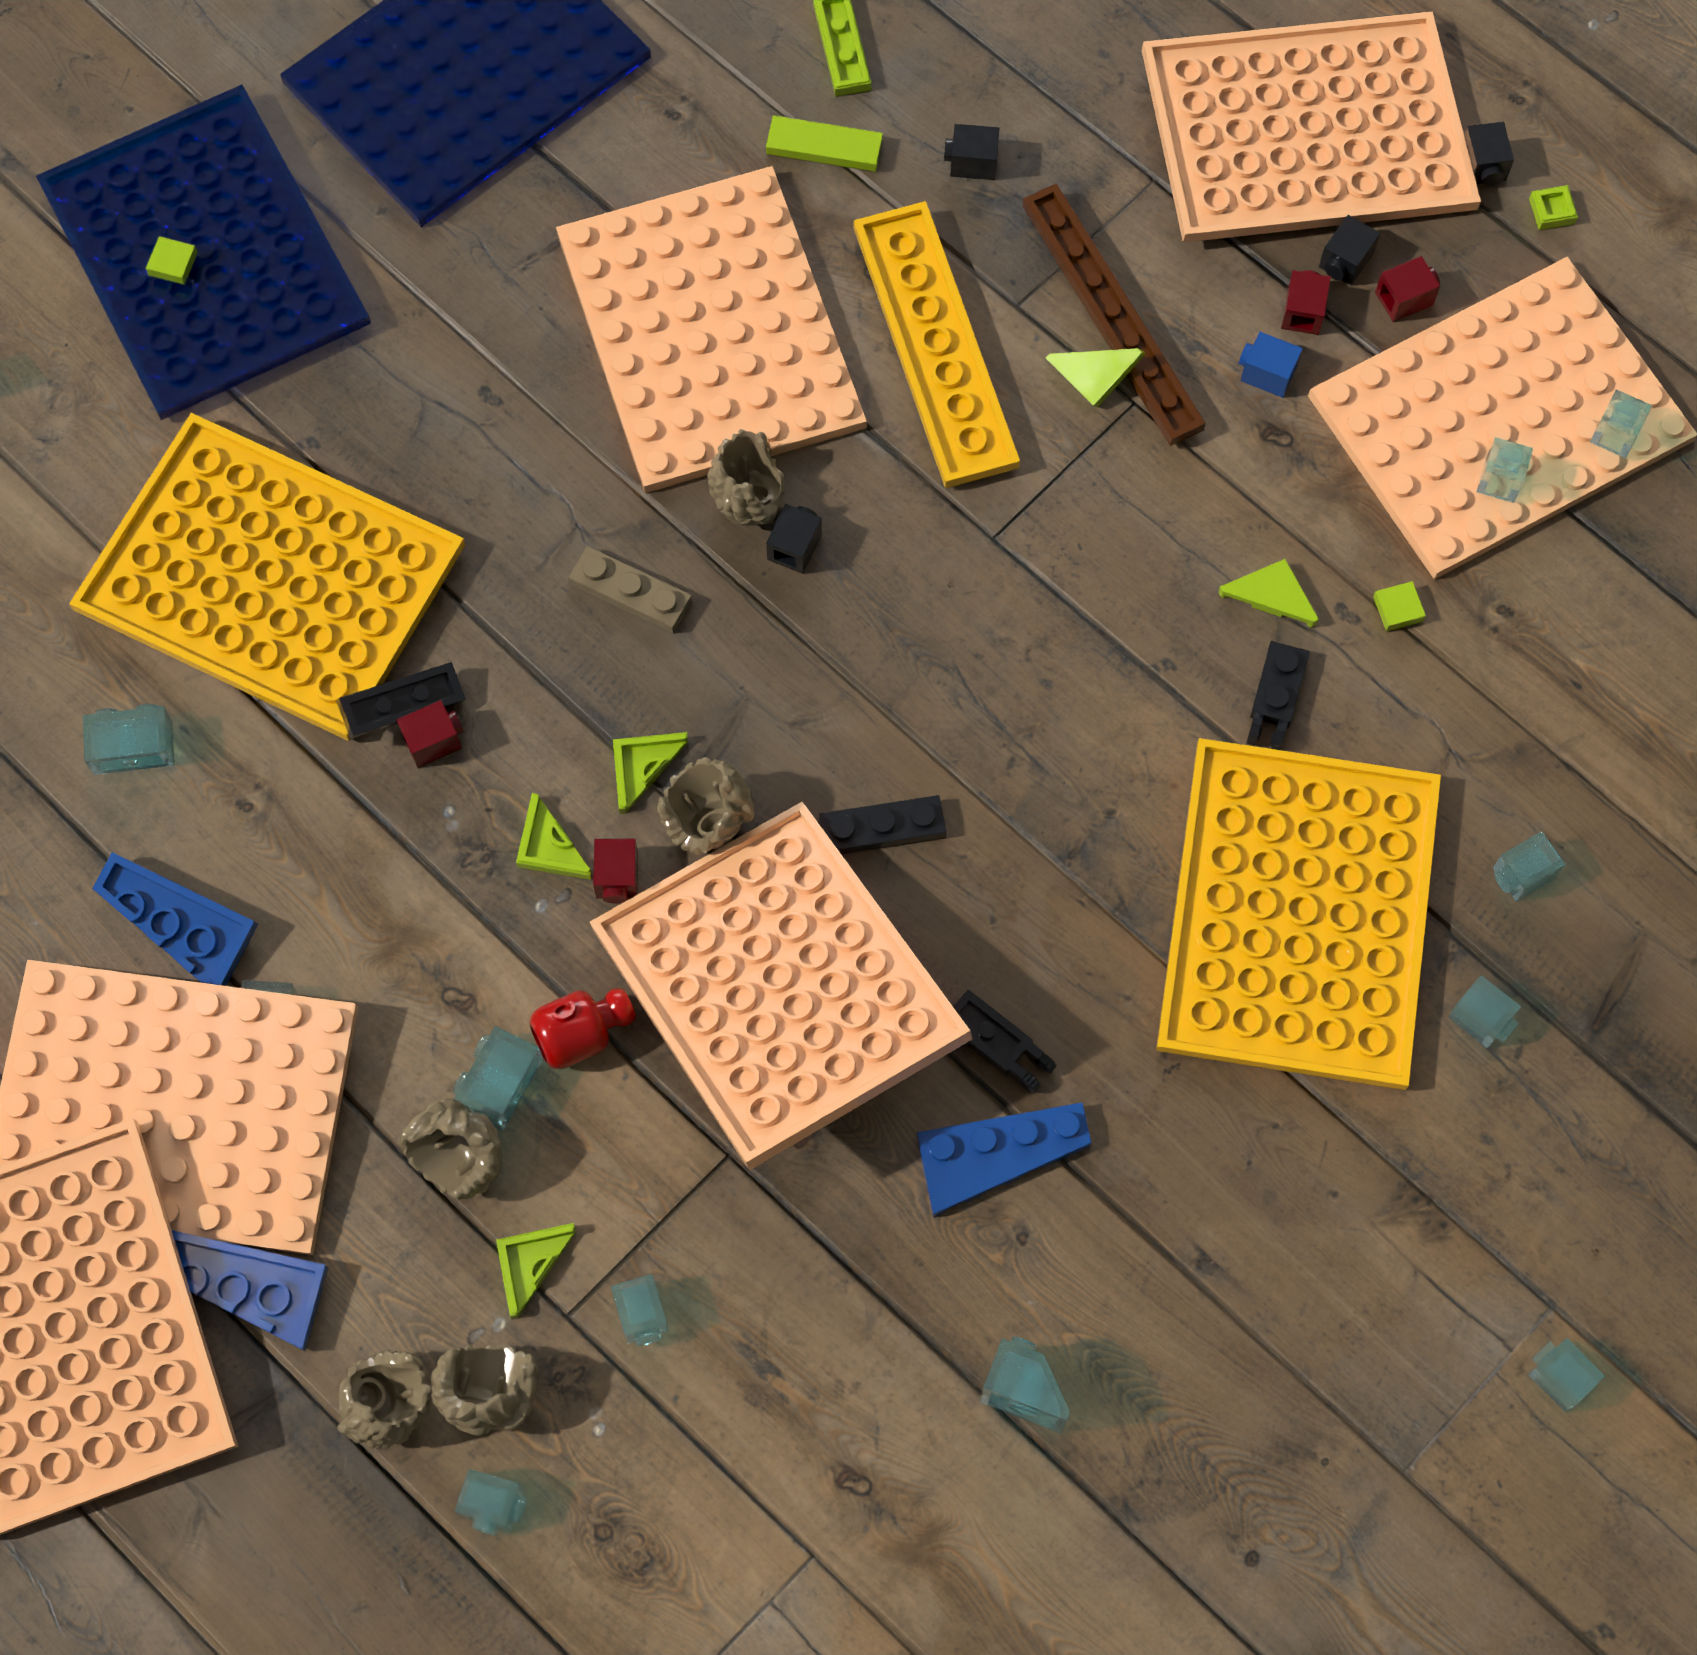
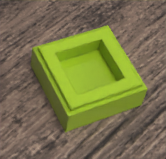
[1529,185,1578,230]
[146,236,198,285]
[1373,581,1426,632]

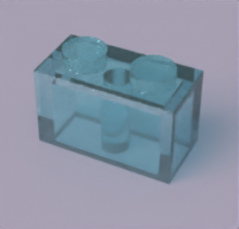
[83,704,175,775]
[453,1026,543,1131]

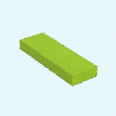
[813,0,872,97]
[766,115,883,172]

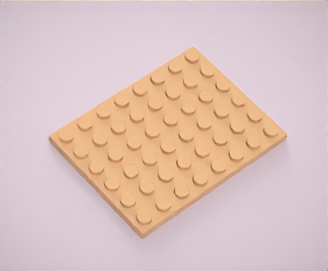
[1142,11,1481,242]
[556,166,867,493]
[1308,257,1697,580]
[590,802,972,1171]
[0,960,359,1255]
[0,1118,239,1535]

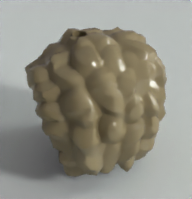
[707,429,786,526]
[657,757,755,856]
[398,1098,502,1200]
[431,1344,540,1436]
[338,1350,431,1449]

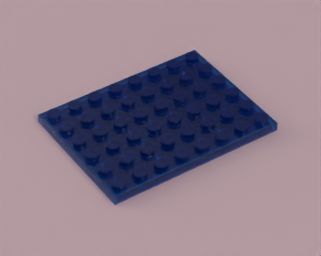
[280,0,651,227]
[36,84,371,420]

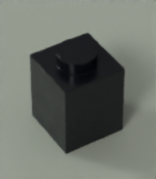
[1464,121,1514,185]
[944,124,1000,180]
[1319,215,1381,286]
[766,504,822,574]

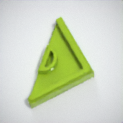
[1046,348,1146,407]
[1219,559,1319,627]
[613,732,688,814]
[516,793,592,880]
[496,1223,576,1319]

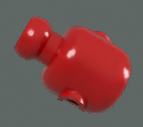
[529,988,636,1070]

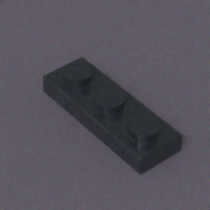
[336,662,466,739]
[819,795,946,854]

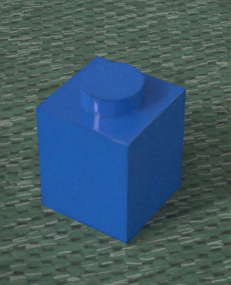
[1238,331,1303,398]

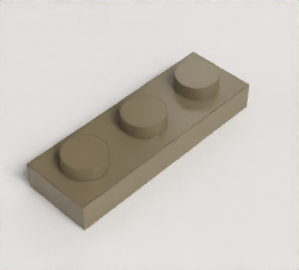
[568,546,692,634]

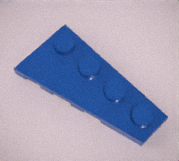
[92,852,259,986]
[917,1102,1091,1218]
[171,1230,329,1351]

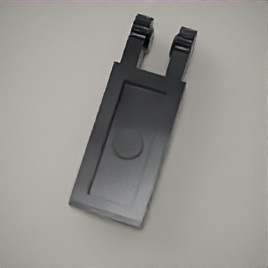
[1246,641,1310,750]
[953,990,1057,1093]

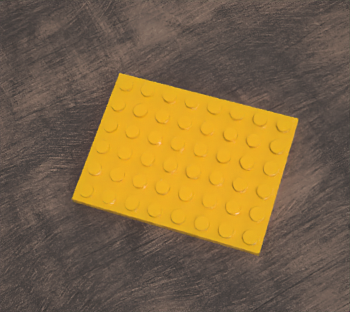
[69,413,465,741]
[1156,738,1441,1090]

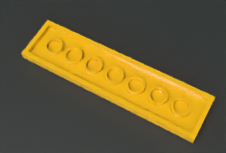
[853,201,1020,489]

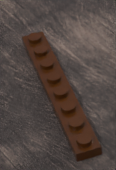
[1023,183,1206,446]

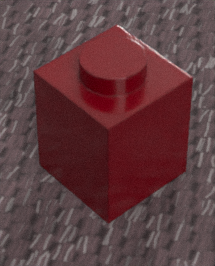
[1375,256,1440,322]
[1281,270,1331,335]
[396,700,464,768]
[593,838,638,904]

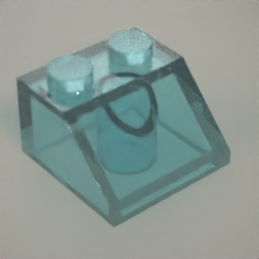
[980,1337,1070,1434]

